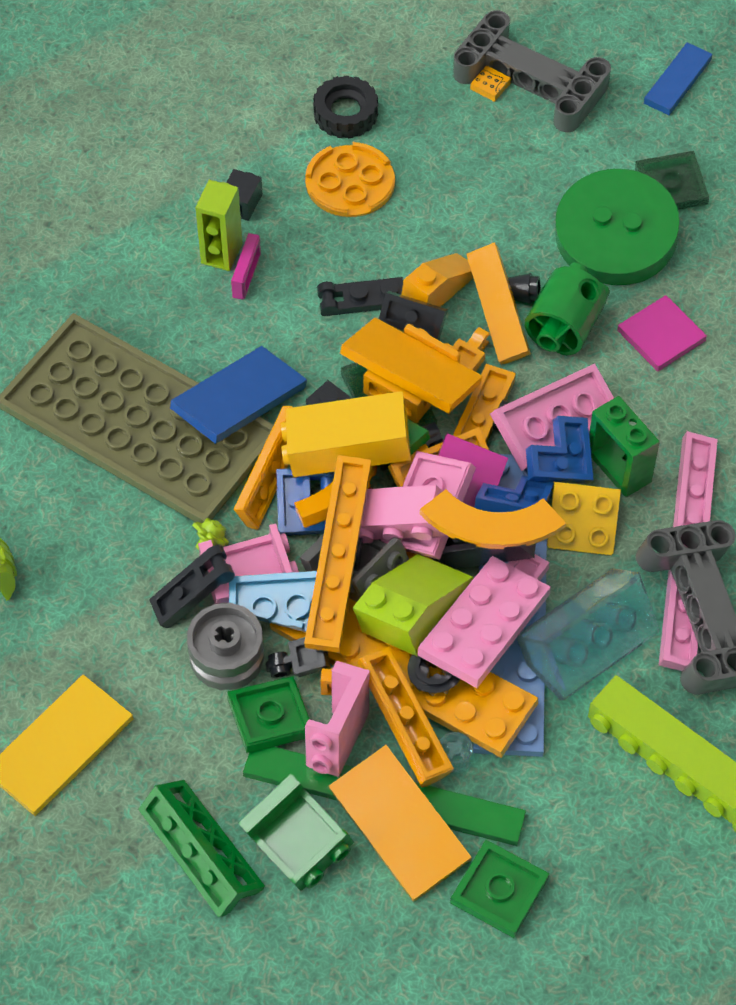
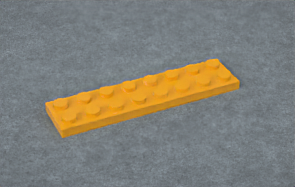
[270,599,538,758]

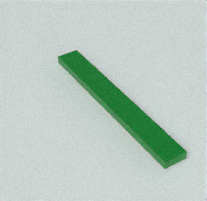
[243,747,526,846]

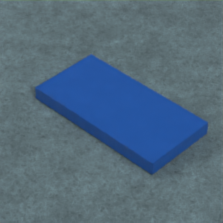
[170,346,307,444]

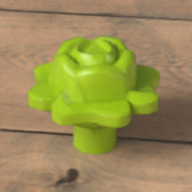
[192,518,229,550]

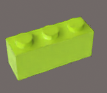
[195,179,243,271]

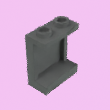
[300,534,409,602]

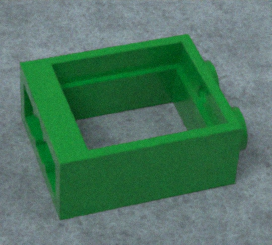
[589,396,660,497]

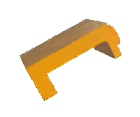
[363,324,461,424]

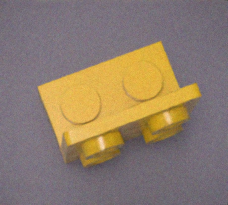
[547,482,621,555]

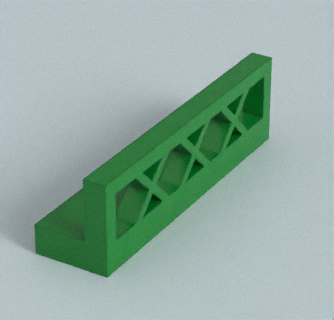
[138,780,265,918]

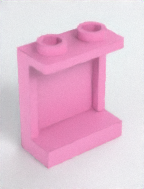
[198,524,299,604]
[305,661,370,777]

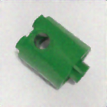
[524,262,610,356]

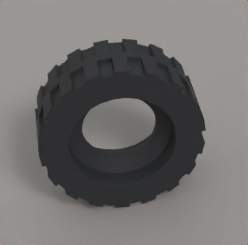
[313,76,378,139]

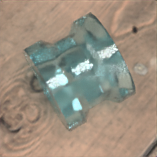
[440,732,473,774]

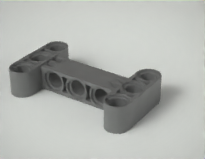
[453,10,611,132]
[635,520,736,695]

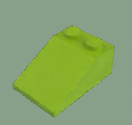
[353,554,474,656]

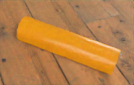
[357,647,454,787]

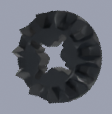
[408,655,460,696]

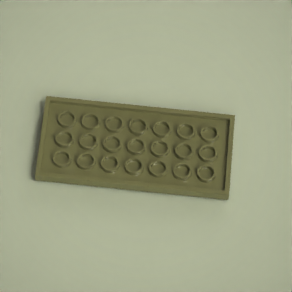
[0,313,274,523]

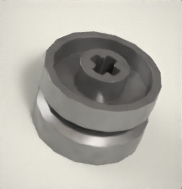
[187,603,264,690]

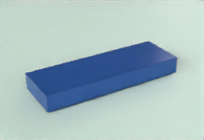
[644,42,712,115]

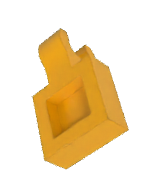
[453,327,490,372]

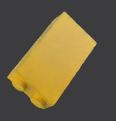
[281,391,411,478]

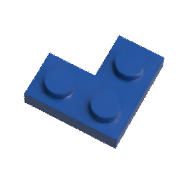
[526,416,594,484]
[474,476,554,512]

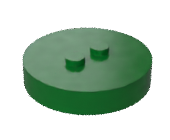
[555,169,679,285]

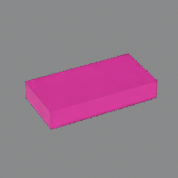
[231,233,261,300]

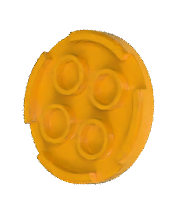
[305,142,395,217]

